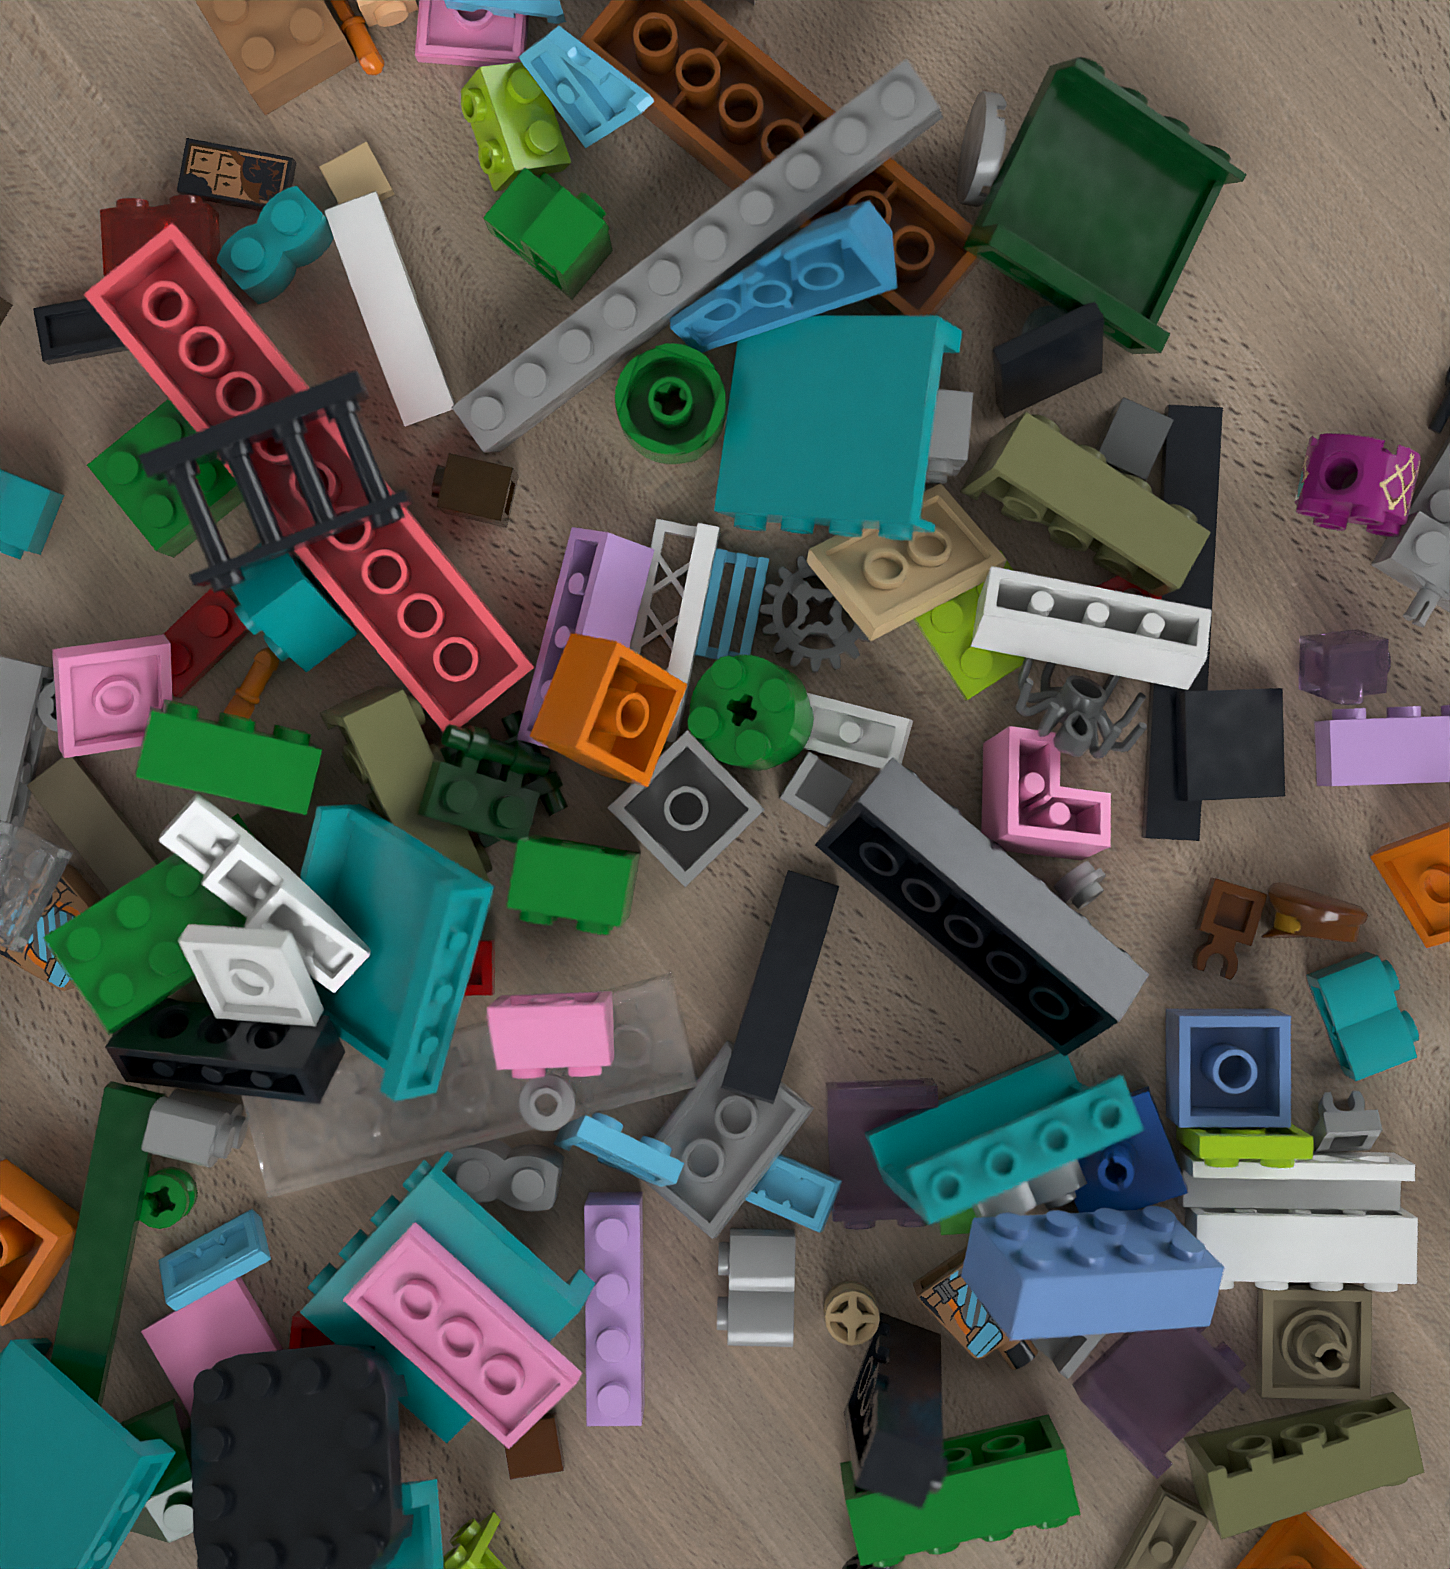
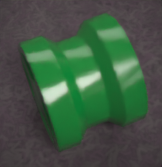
[139,1167,198,1229]

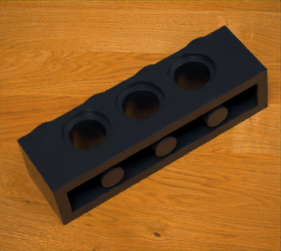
[105,998,346,1104]

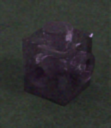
[1299,629,1391,705]

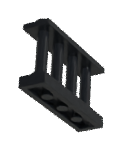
[138,370,414,593]

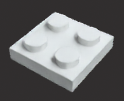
[179,925,324,1027]

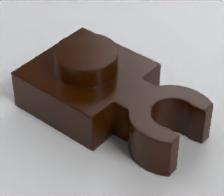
[1192,877,1268,980]

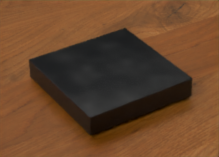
[993,302,1104,418]
[1176,688,1285,801]

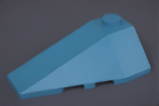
[670,201,897,353]

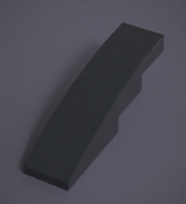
[721,870,840,1104]

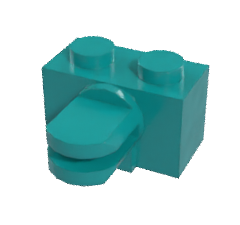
[231,542,358,673]

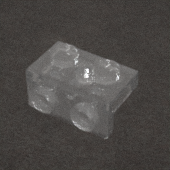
[0,819,73,953]

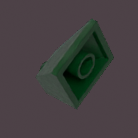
[119,1398,193,1543]

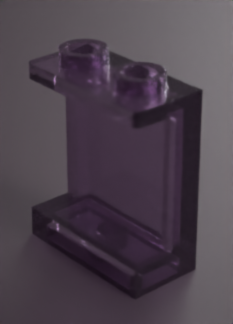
[825,1078,938,1230]
[1072,1326,1251,1479]

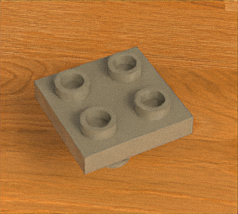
[1256,1285,1372,1400]

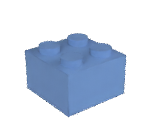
[1166,1009,1291,1127]

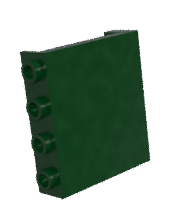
[963,57,1247,354]

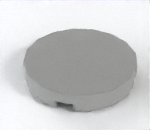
[957,91,1007,207]

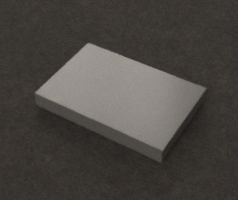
[641,1040,814,1239]

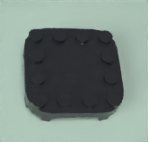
[191,1344,414,1569]

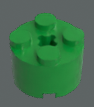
[615,343,726,464]
[688,655,814,771]

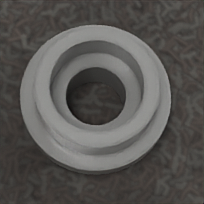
[1054,861,1106,910]
[519,1074,576,1131]

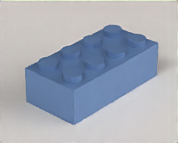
[961,1206,1225,1340]

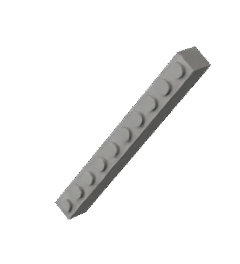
[452,59,943,452]

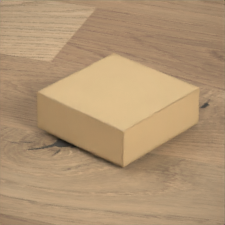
[319,141,395,204]

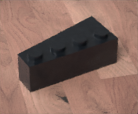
[844,1312,948,1510]

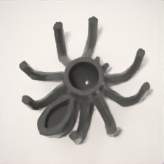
[1016,657,1147,759]

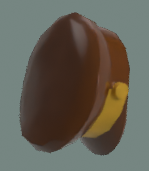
[1262,882,1368,942]

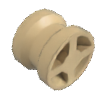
[823,1281,880,1346]

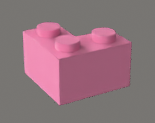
[981,726,1111,860]

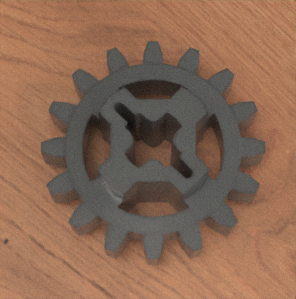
[760,555,870,673]

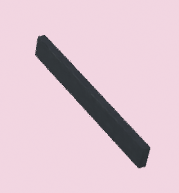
[1142,405,1223,841]

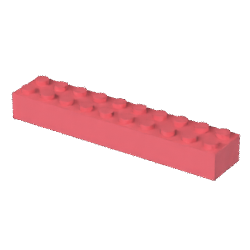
[84,223,536,732]

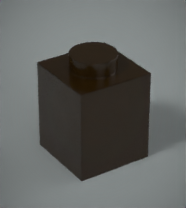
[432,453,519,528]

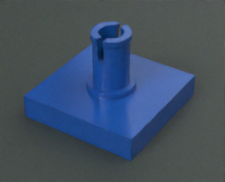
[1074,1086,1188,1213]

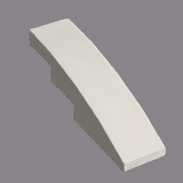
[324,191,455,426]
[159,792,371,993]

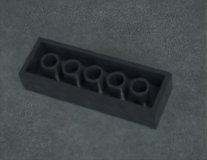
[815,757,1149,1057]

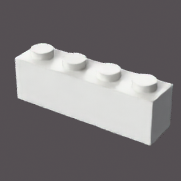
[971,566,1211,690]
[1185,1207,1418,1292]

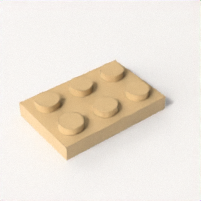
[806,483,1007,641]

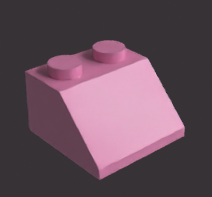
[487,991,614,1079]

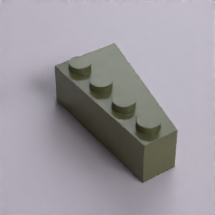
[960,412,1211,597]
[319,686,494,889]
[1183,1392,1425,1539]

